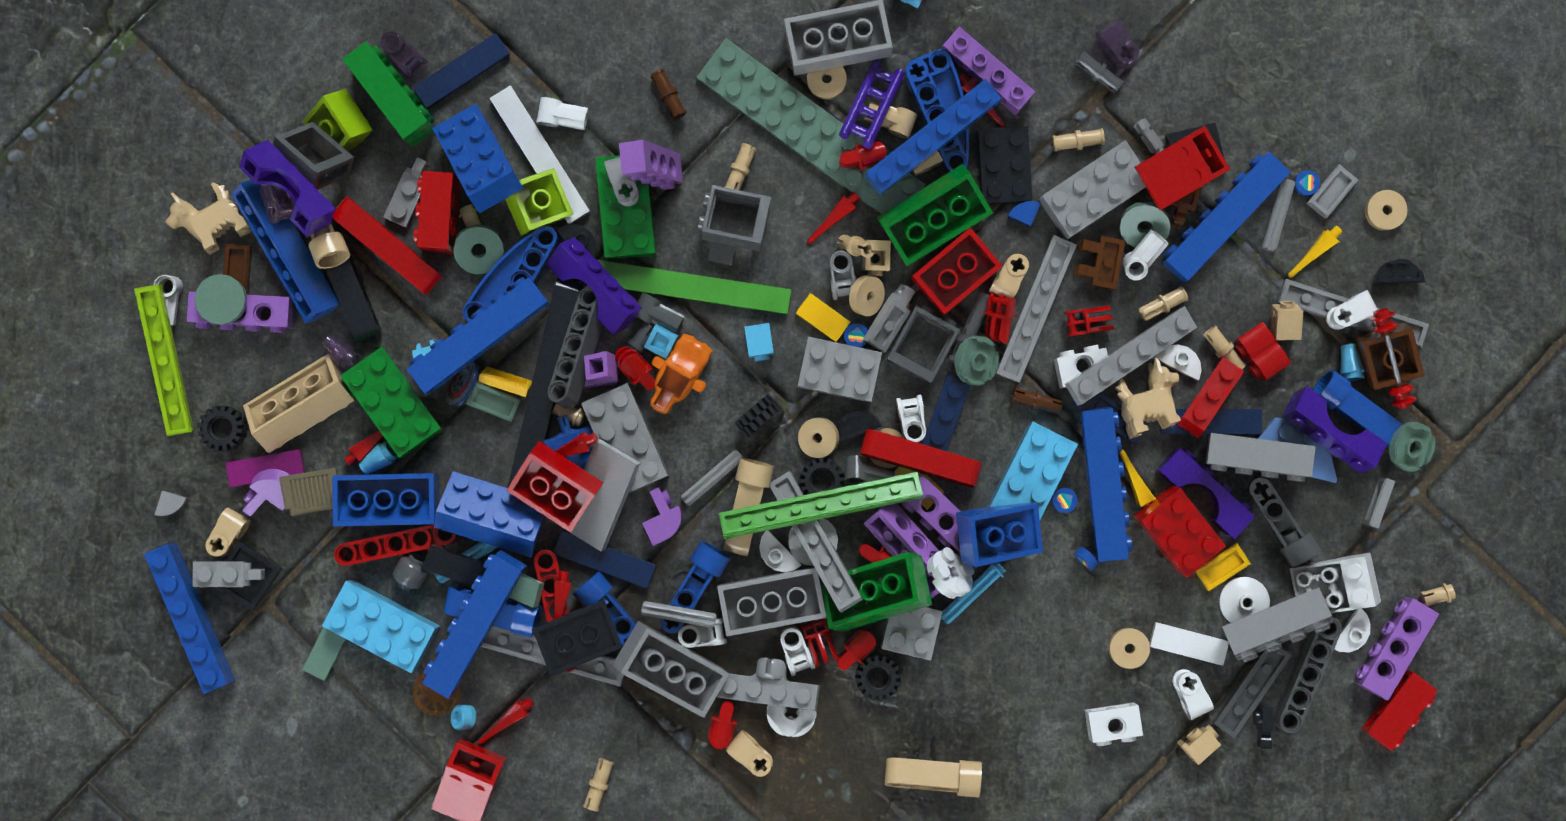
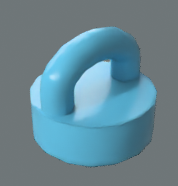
[451,705,477,730]

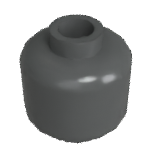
[392,552,429,591]

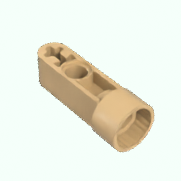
[309,189,350,269]
[723,458,774,556]
[885,758,982,798]

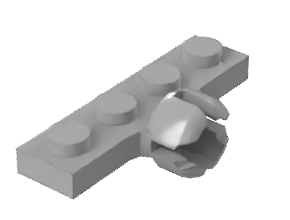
[717,658,820,711]

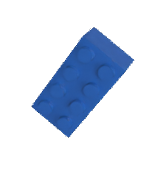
[433,103,524,213]
[434,471,547,557]

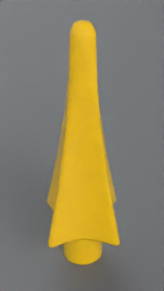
[1288,226,1343,278]
[1119,449,1156,508]

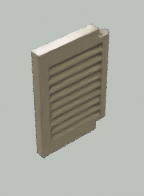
[279,468,336,516]

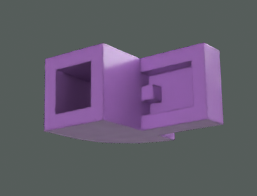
[572,351,618,390]
[242,469,290,517]
[642,487,682,546]

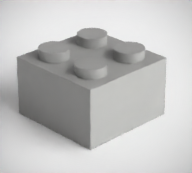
[880,606,943,661]

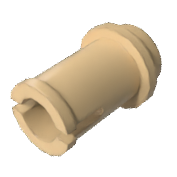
[458,204,481,228]
[552,404,586,427]
[1420,583,1456,607]

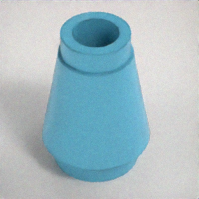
[1340,344,1366,382]
[359,441,398,475]

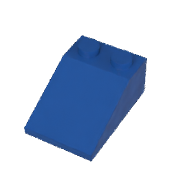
[956,502,1043,567]

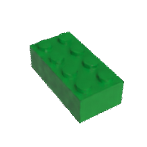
[342,41,435,148]
[595,155,657,261]
[877,164,993,266]
[340,347,444,460]
[820,552,932,631]

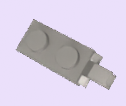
[383,157,429,229]
[863,284,915,353]
[193,561,265,587]

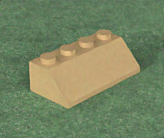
[243,353,354,453]

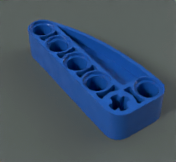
[904,49,969,174]
[463,226,560,322]

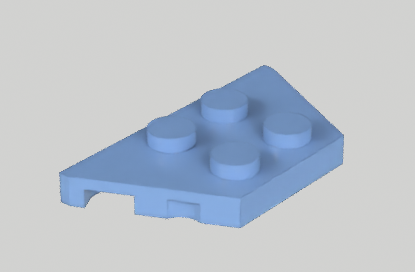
[1256,417,1337,483]

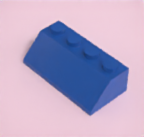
[332,473,439,526]

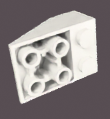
[1290,553,1381,613]

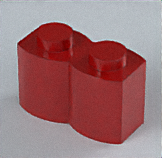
[1234,322,1291,381]

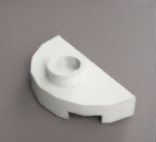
[1153,344,1201,381]
[759,530,801,572]
[1334,609,1371,652]

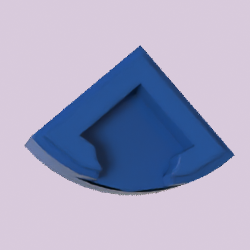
[1007,201,1041,227]

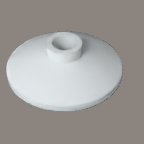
[1219,577,1270,623]

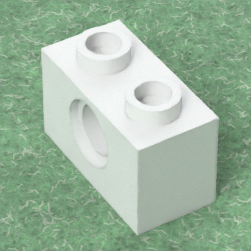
[1054,345,1108,389]
[1084,702,1143,746]

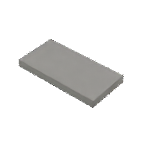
[562,439,641,551]

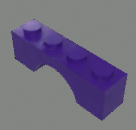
[239,140,336,237]
[546,237,642,335]
[1282,386,1387,473]
[1155,448,1255,539]

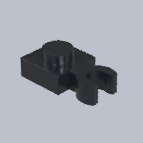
[1253,703,1273,749]

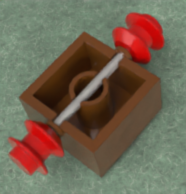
[1355,308,1424,409]

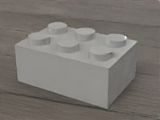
[797,337,882,403]

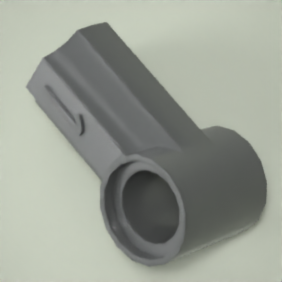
[636,292,685,334]
[844,455,895,486]

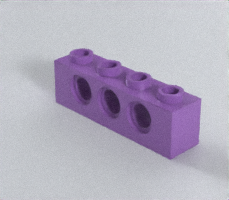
[941,26,1035,116]
[619,140,683,190]
[187,292,295,333]
[901,475,961,559]
[863,504,952,599]
[1354,597,1439,701]

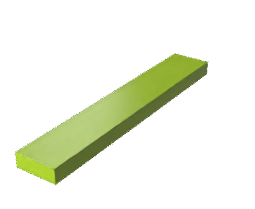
[134,284,194,436]

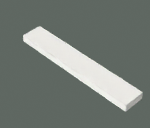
[490,85,590,224]

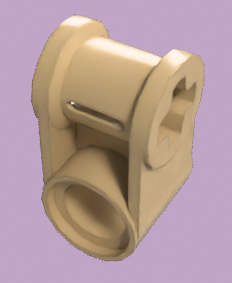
[988,254,1029,299]
[205,508,251,557]
[725,730,773,777]

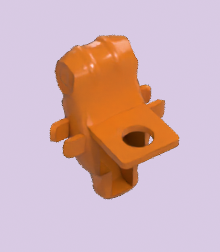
[650,334,713,414]

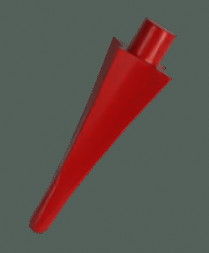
[958,72,1006,128]
[807,192,861,244]
[344,430,384,466]
[554,431,598,457]
[554,571,572,619]
[478,697,535,745]

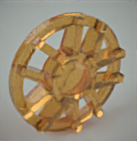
[413,673,461,716]

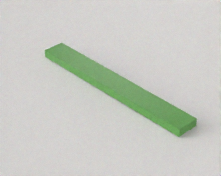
[598,260,791,315]
[719,472,923,539]

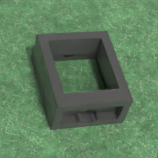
[273,122,354,190]
[698,185,771,252]
[886,305,960,384]

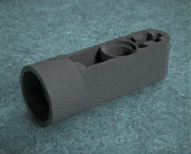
[1249,475,1322,567]

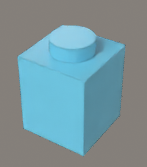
[744,323,774,362]

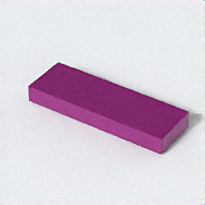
[225,449,306,487]

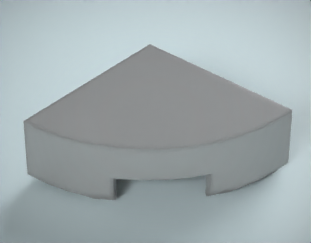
[155,491,188,516]

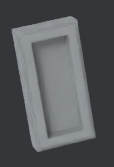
[1306,164,1358,219]
[1362,478,1395,529]

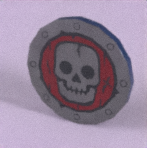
[444,361,478,407]

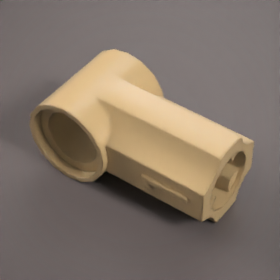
[864,99,918,139]

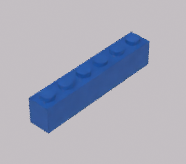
[865,79,1002,197]
[1162,152,1291,283]
[231,180,340,324]
[406,277,550,395]
[1080,407,1132,562]
[144,543,235,694]
[422,550,527,699]

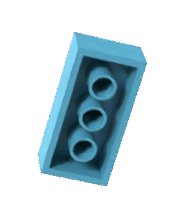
[987,421,1078,519]
[322,579,440,673]

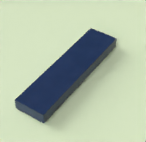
[413,33,510,109]
[1160,409,1262,434]
[554,530,656,588]

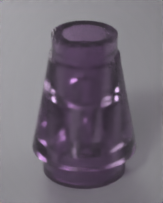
[322,335,360,370]

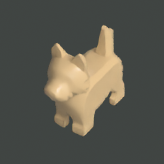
[165,183,252,255]
[1115,358,1181,439]

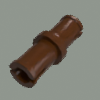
[650,69,687,120]
[1010,387,1063,416]

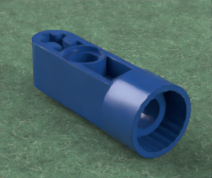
[1313,369,1403,448]
[660,540,731,633]
[572,571,637,646]
[443,585,542,638]

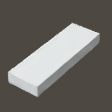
[1149,622,1229,666]

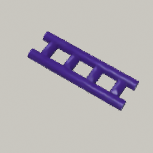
[839,59,905,149]

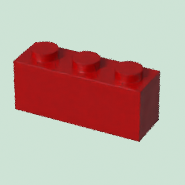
[1177,357,1244,438]
[1361,670,1438,751]

